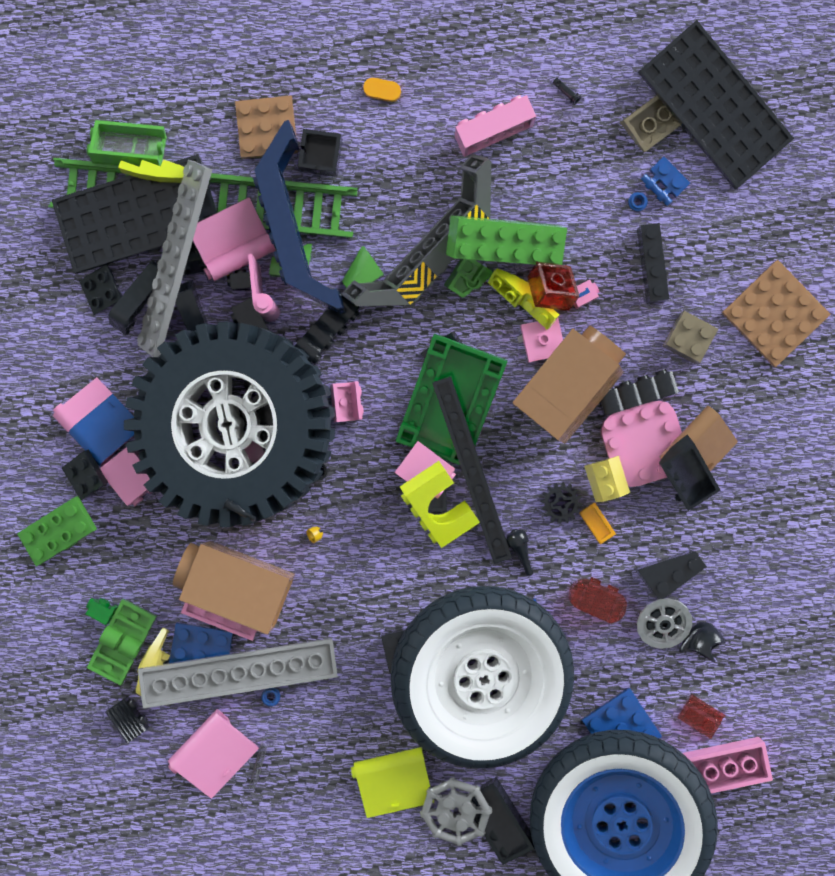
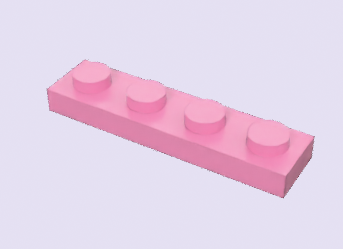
[181,603,257,641]

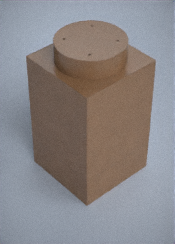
[512,325,626,444]
[173,541,295,635]

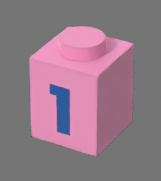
[567,280,599,309]

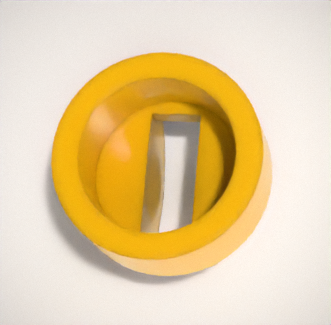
[306,526,323,543]

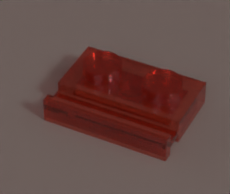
[677,694,726,739]

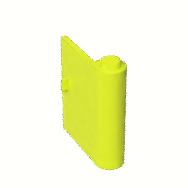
[351,747,434,818]

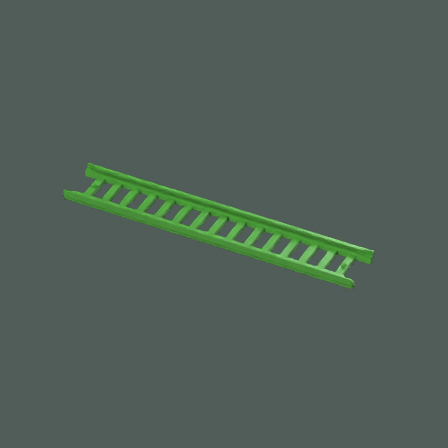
[48,158,358,238]

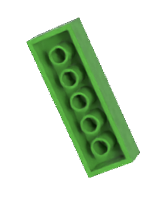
[446,215,567,267]

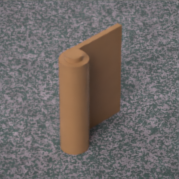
[659,406,738,471]

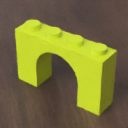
[400,461,480,548]

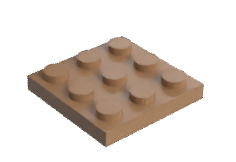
[235,95,298,159]

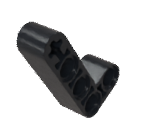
[108,261,158,335]

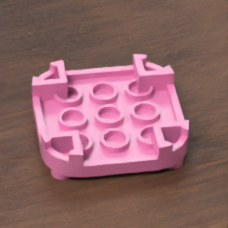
[600,401,682,487]

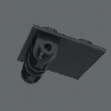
[79,264,122,315]

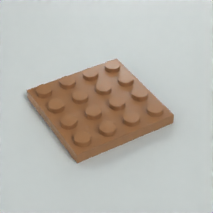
[721,259,831,367]

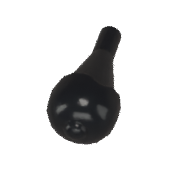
[506,529,533,576]

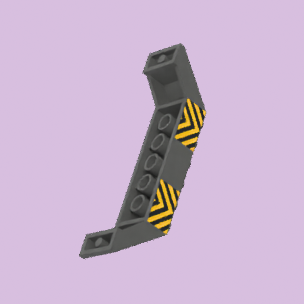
[341,153,492,306]

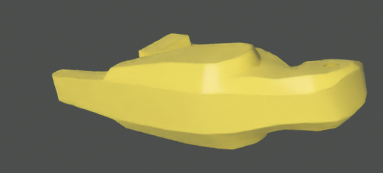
[136,627,170,696]

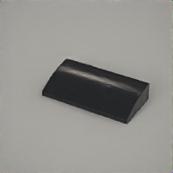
[659,435,721,511]
[472,777,535,865]

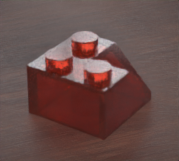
[527,262,580,311]

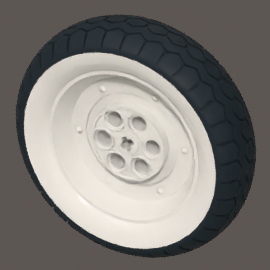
[391,586,574,769]

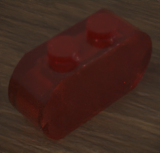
[569,576,627,623]

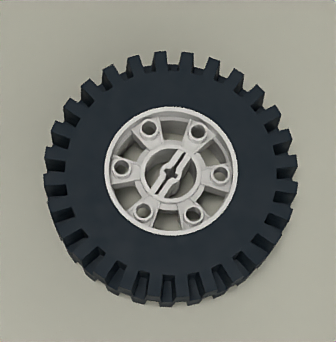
[124,321,335,527]

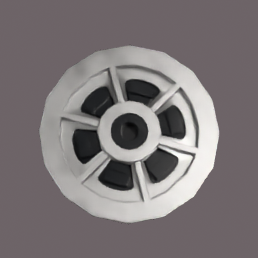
[637,598,692,649]

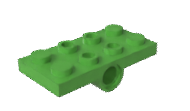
[17,496,97,567]
[87,599,157,686]

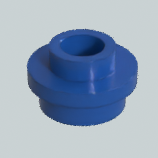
[628,192,648,212]
[261,687,281,707]

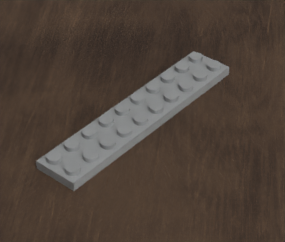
[137,160,212,357]
[138,638,338,708]

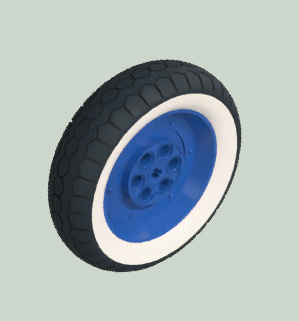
[530,730,718,876]

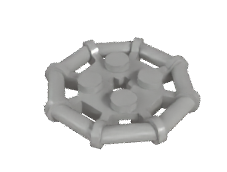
[420,777,492,846]

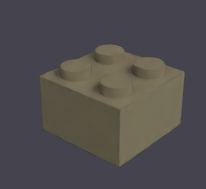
[662,311,718,365]

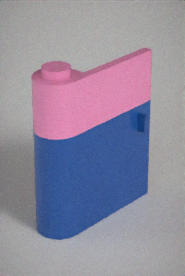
[53,377,134,467]

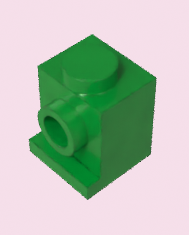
[86,598,118,625]

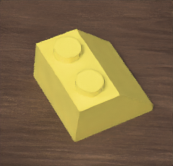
[584,456,630,502]

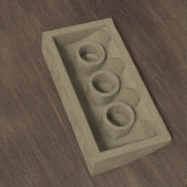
[620,95,681,152]

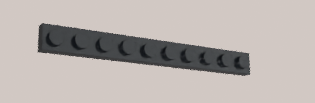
[432,376,512,564]

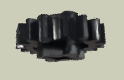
[540,482,582,524]

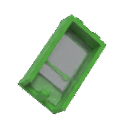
[87,120,167,166]

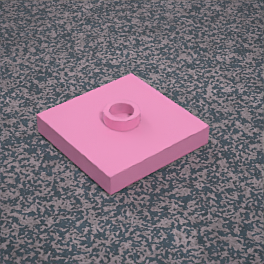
[520,318,563,363]

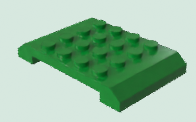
[395,333,508,465]

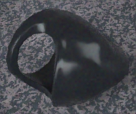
[680,622,726,663]

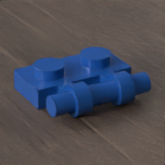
[641,157,690,206]

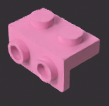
[330,381,364,423]

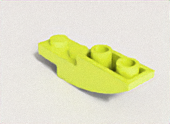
[488,269,559,330]

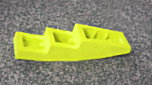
[118,159,184,183]

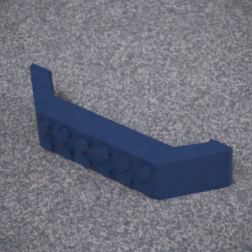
[253,120,346,315]

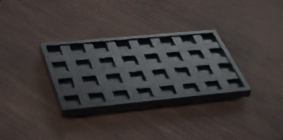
[638,20,794,190]
[51,154,218,274]

